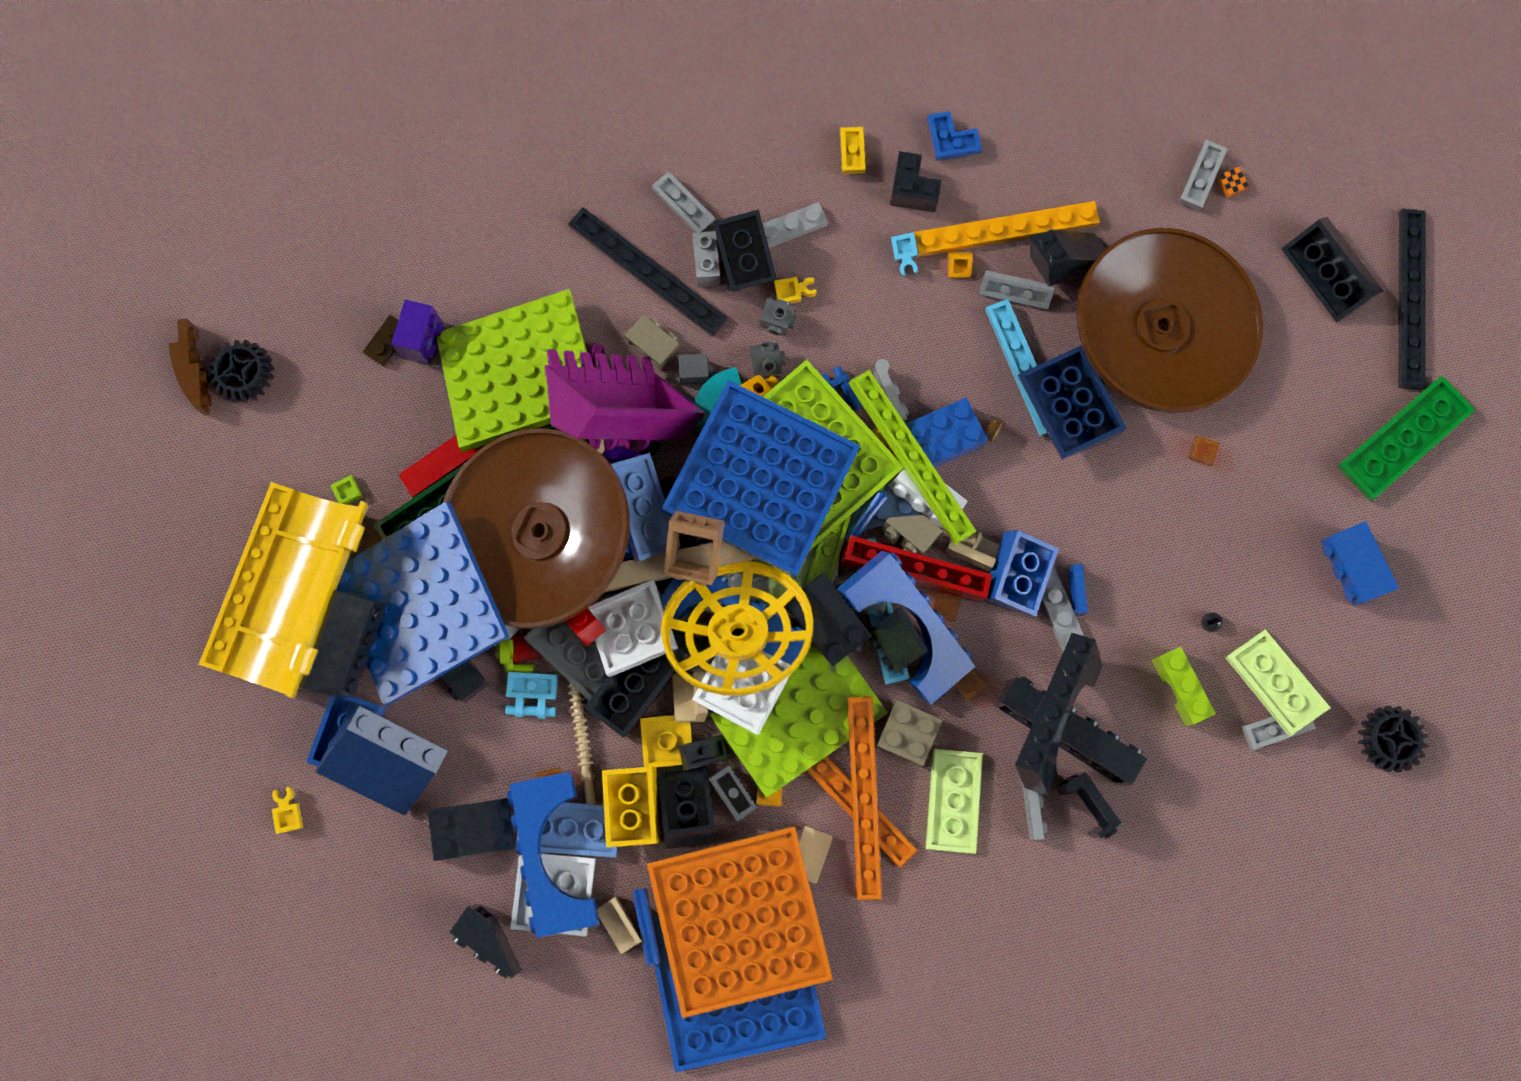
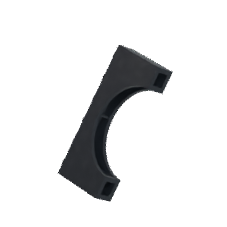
[1015,633,1102,796]

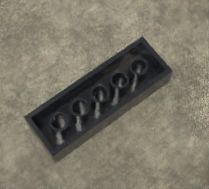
[993,676,1147,786]

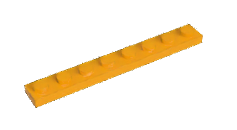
[914,201,1100,257]

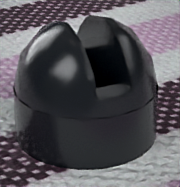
[1201,612,1223,632]

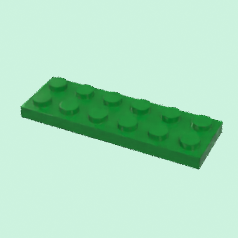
[1337,375,1475,501]

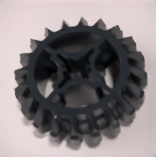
[207,340,275,403]
[1357,705,1429,773]

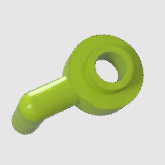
[495,639,534,673]

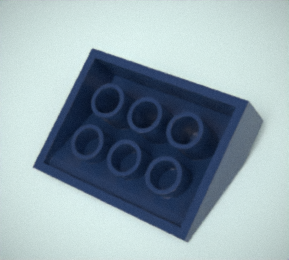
[1018,345,1127,460]
[315,703,448,816]

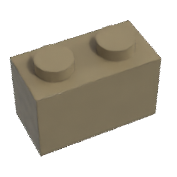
[624,315,680,371]

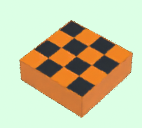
[1216,167,1249,198]

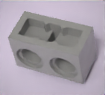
[692,231,721,287]

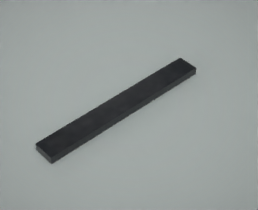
[568,207,727,337]
[1398,209,1426,390]

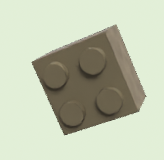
[875,700,942,767]

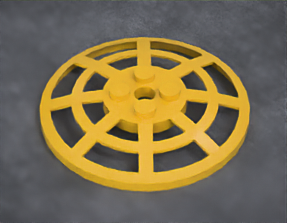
[661,561,813,696]

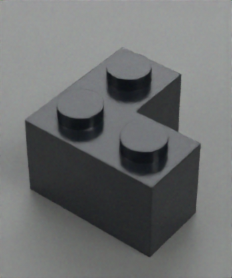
[890,151,942,213]
[437,660,489,703]

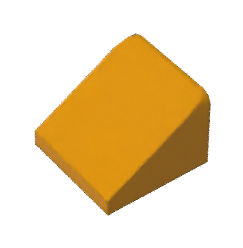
[948,251,973,278]

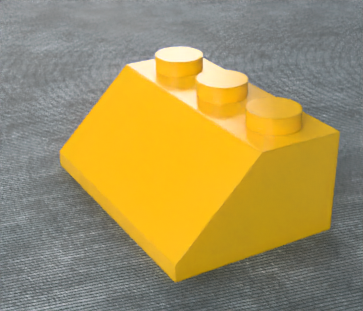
[602,766,661,847]

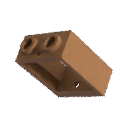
[663,511,725,585]

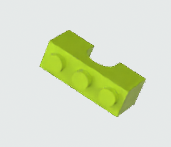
[1151,647,1216,726]

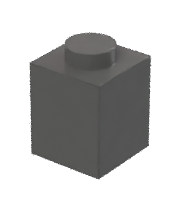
[678,354,713,385]

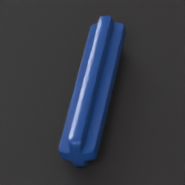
[841,490,888,550]
[633,888,661,966]

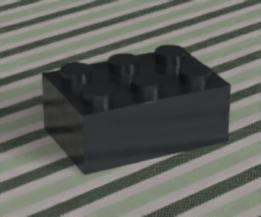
[713,209,777,292]

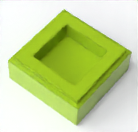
[330,475,364,505]

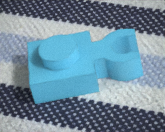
[891,232,919,276]

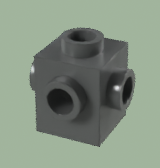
[760,298,797,336]
[750,341,785,378]

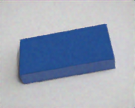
[1068,564,1088,616]

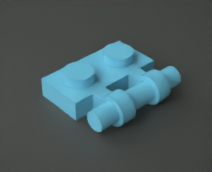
[505,672,558,719]

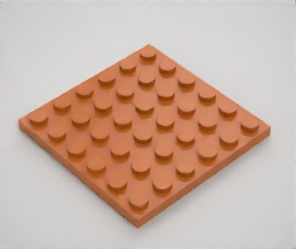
[647,826,833,1018]

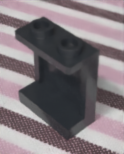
[1055,772,1121,839]

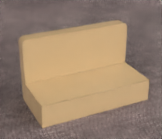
[672,671,708,722]
[799,826,833,884]
[597,896,642,954]

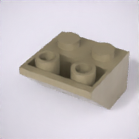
[882,515,942,555]

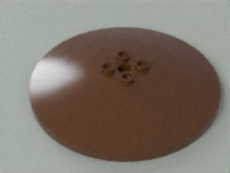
[1076,228,1263,413]
[442,428,630,629]

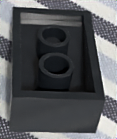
[1030,230,1106,287]
[786,572,872,666]
[868,607,929,674]
[657,765,716,849]
[427,798,514,861]

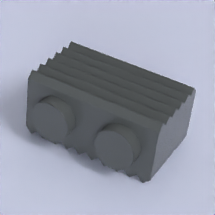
[709,766,757,822]

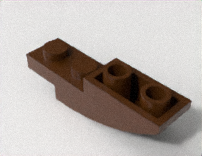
[169,318,212,415]

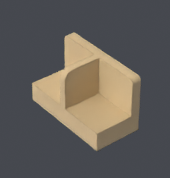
[945,532,1000,572]

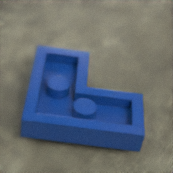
[927,111,982,161]

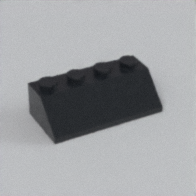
[1281,217,1384,323]
[300,590,387,697]
[584,654,676,739]

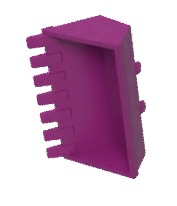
[544,349,706,450]

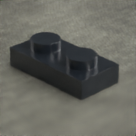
[678,734,729,770]

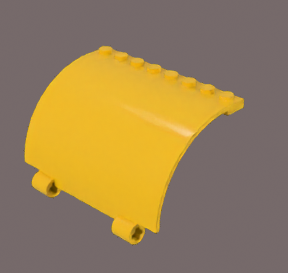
[198,482,368,698]

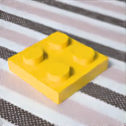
[640,715,692,767]

